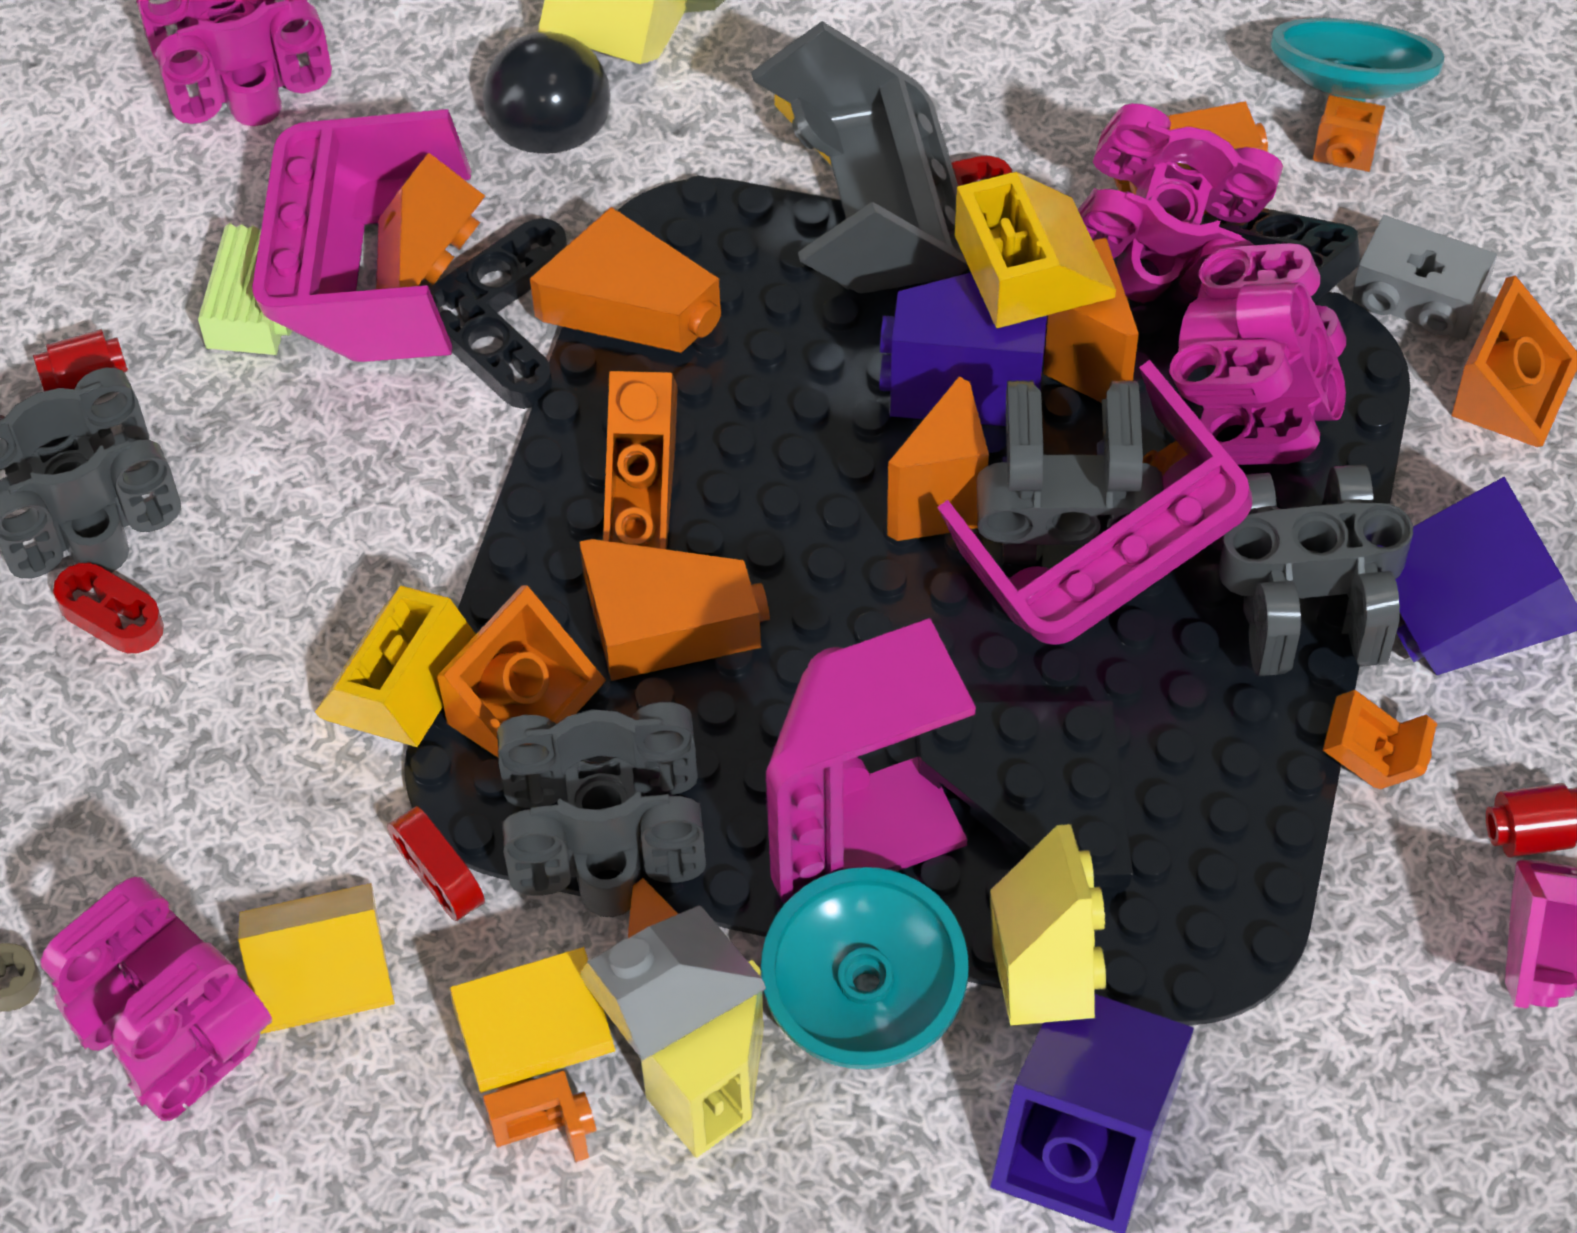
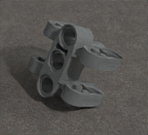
[0,368,181,579]
[977,380,1164,564]
[1218,464,1413,676]
[497,702,706,917]

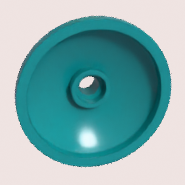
[1271,18,1444,102]
[761,867,969,1070]

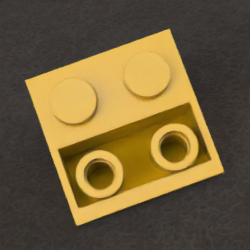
[955,172,1116,329]
[315,585,476,747]

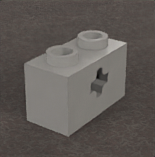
[1351,215,1497,340]

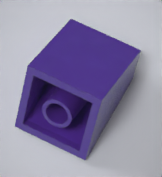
[880,273,1048,426]
[1378,477,1577,675]
[990,994,1194,1233]

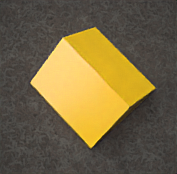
[238,883,395,1034]
[450,947,616,1093]

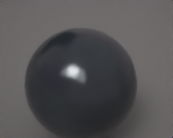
[483,32,611,154]

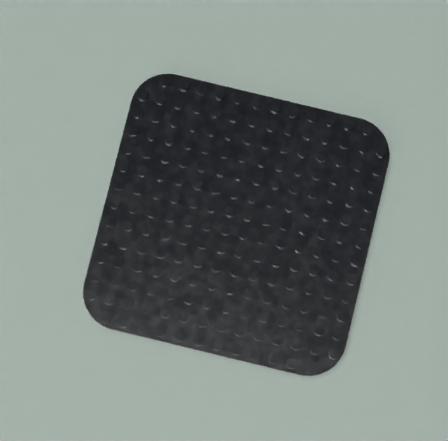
[405,176,1410,1026]

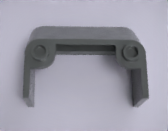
[751,21,969,294]

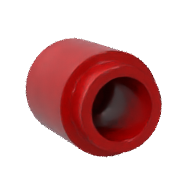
[33,329,128,391]
[1485,783,1577,858]

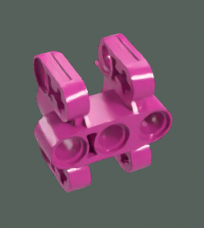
[136,0,332,127]
[1078,103,1283,303]
[1169,243,1346,465]
[40,876,272,1121]

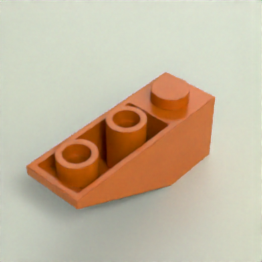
[376,153,485,289]
[603,371,677,550]

